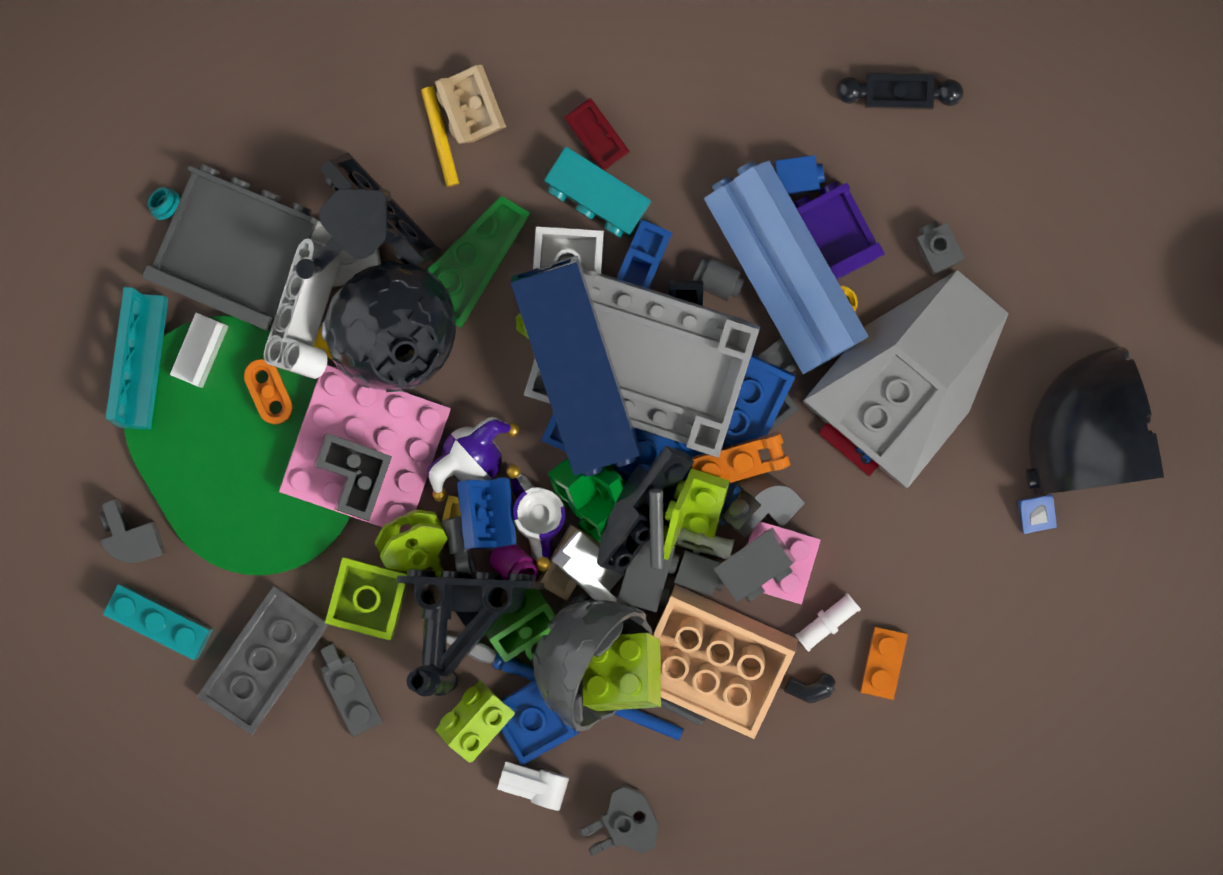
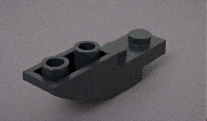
[597,446,694,574]

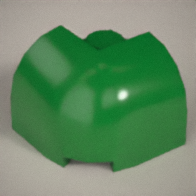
[547,459,625,543]

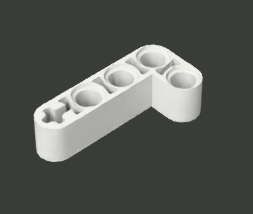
[264,238,340,379]

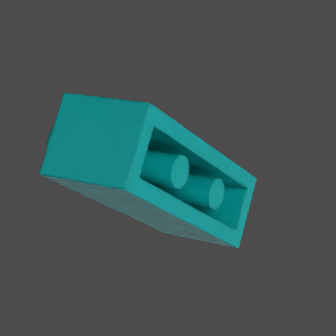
[544,147,651,238]
[103,583,214,660]

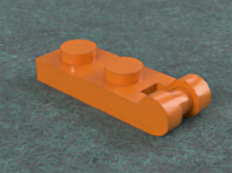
[691,432,791,483]

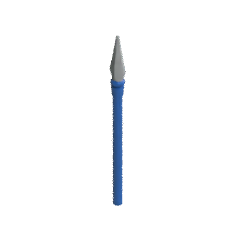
[447,635,684,741]

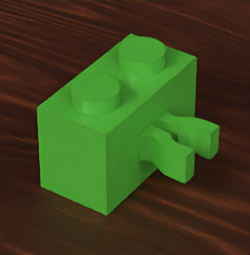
[486,589,556,663]

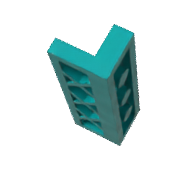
[105,287,169,430]

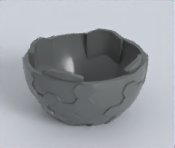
[533,600,652,731]

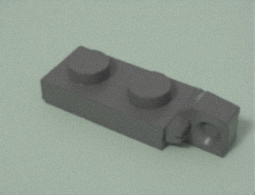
[320,643,383,737]

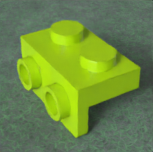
[435,680,514,763]

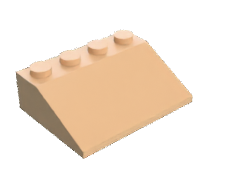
[652,584,798,739]

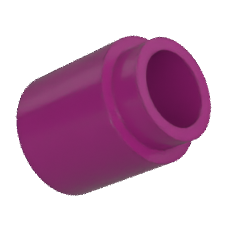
[490,544,538,580]

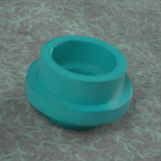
[148,187,180,220]

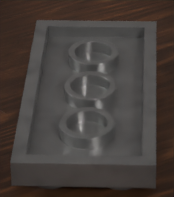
[197,586,330,735]

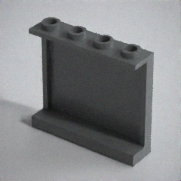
[142,164,318,332]

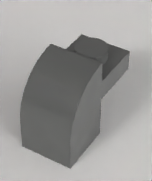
[721,473,805,537]
[100,499,167,563]

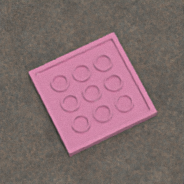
[279,365,451,532]

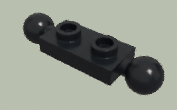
[836,73,964,110]

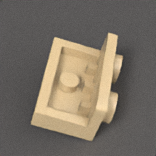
[435,65,506,144]

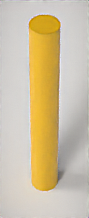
[421,86,459,187]

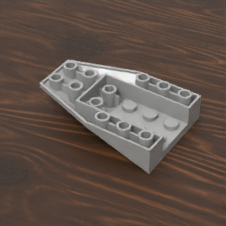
[802,270,1009,489]

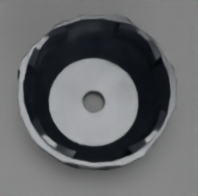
[322,261,456,392]

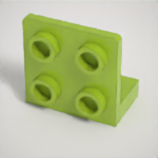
[664,468,730,560]

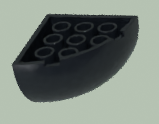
[1026,347,1164,495]

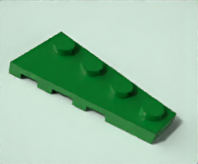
[427,196,531,329]

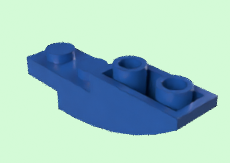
[616,220,673,289]

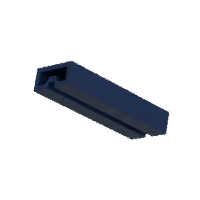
[510,256,640,477]

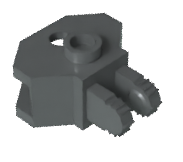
[578,784,659,856]

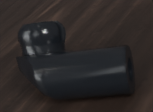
[784,674,836,703]

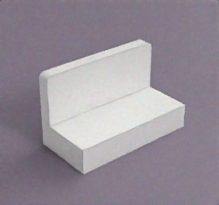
[170,313,229,388]
[551,531,624,601]

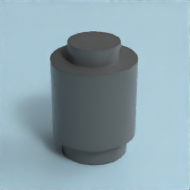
[693,258,745,302]

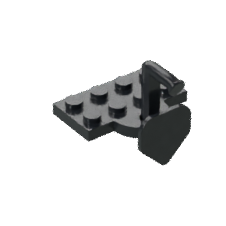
[295,153,441,279]

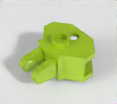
[375,509,447,577]

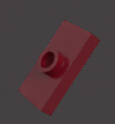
[564,98,630,171]

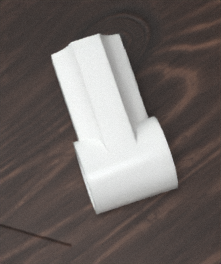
[497,761,569,811]

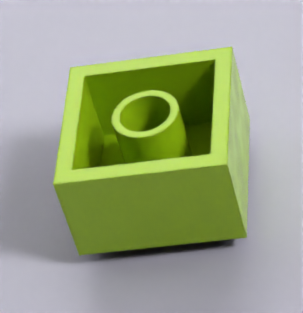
[325,557,408,641]
[583,633,661,711]

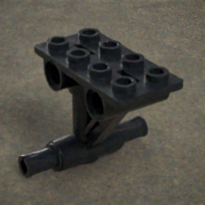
[397,570,544,697]

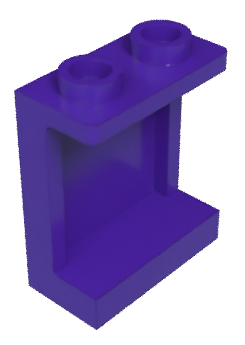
[793,181,885,280]

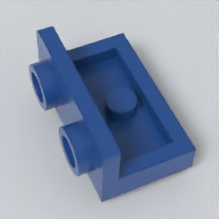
[457,478,516,549]

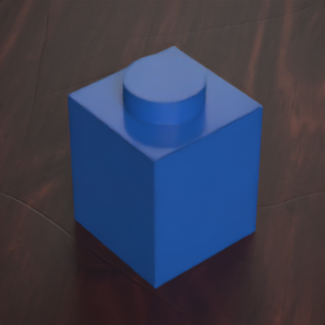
[773,155,825,196]

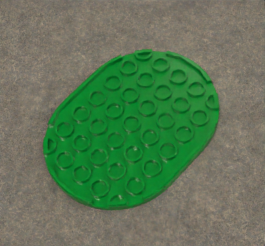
[124,316,350,575]

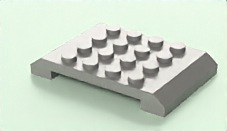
[524,268,760,458]

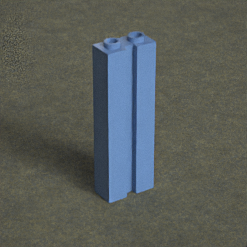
[704,161,869,374]

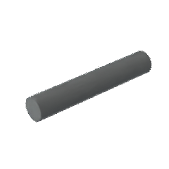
[649,488,664,569]

